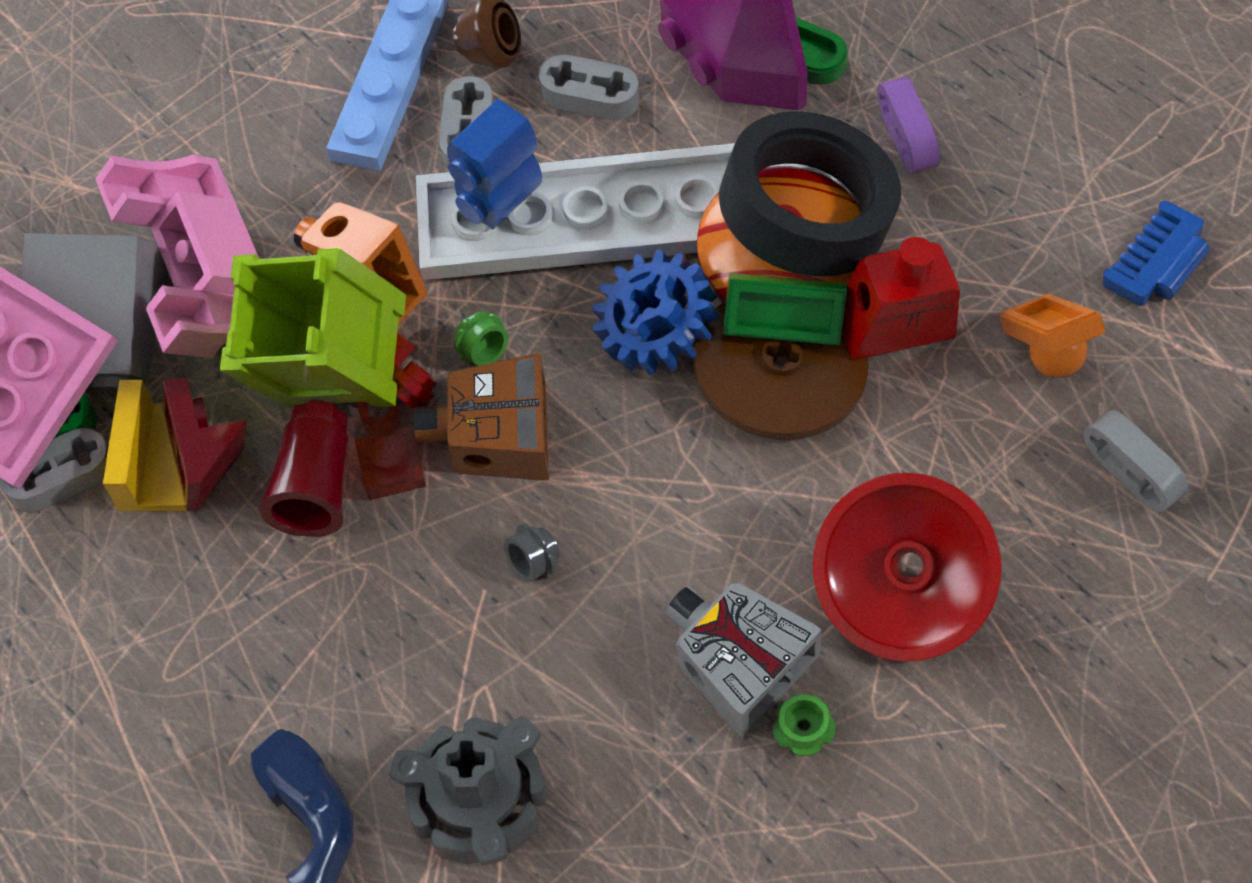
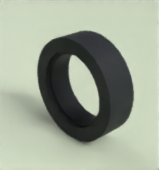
[719,111,901,276]

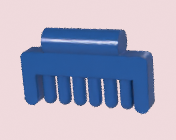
[1102,201,1210,306]

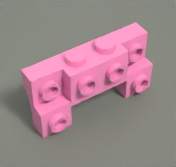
[95,155,259,358]

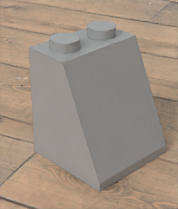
[22,233,169,390]

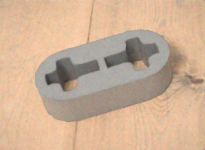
[539,55,640,120]
[439,76,494,169]
[1084,410,1188,512]
[0,428,109,513]

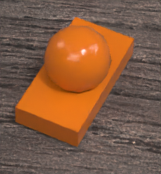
[999,293,1106,379]

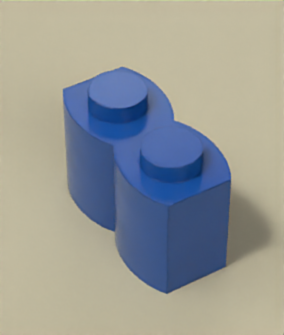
[447,98,542,230]

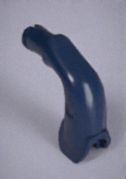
[251,729,354,883]

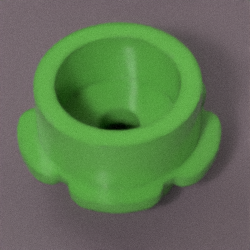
[454,311,508,366]
[773,694,836,756]

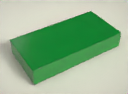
[723,273,847,345]

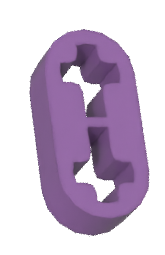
[877,76,940,174]

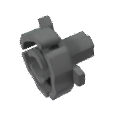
[389,716,548,866]

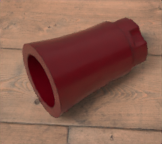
[259,399,348,537]

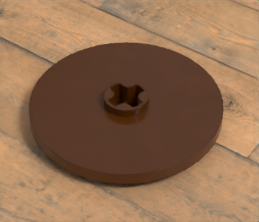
[693,303,869,440]

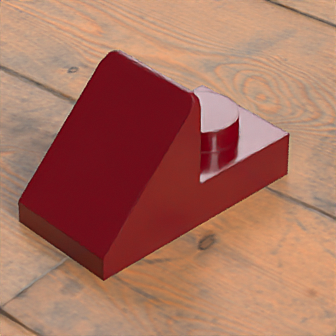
[163,377,247,511]

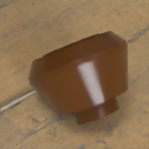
[453,0,521,68]

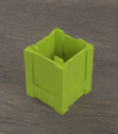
[220,248,406,410]

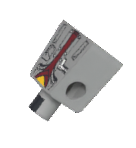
[666,583,822,738]

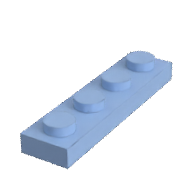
[326,0,449,172]

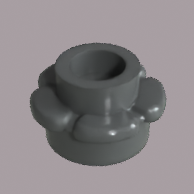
[504,523,559,582]

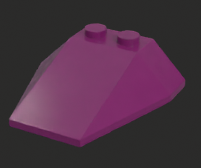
[658,0,807,110]

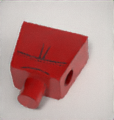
[842,237,960,361]

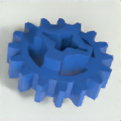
[592,250,719,375]

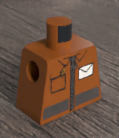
[413,353,549,481]

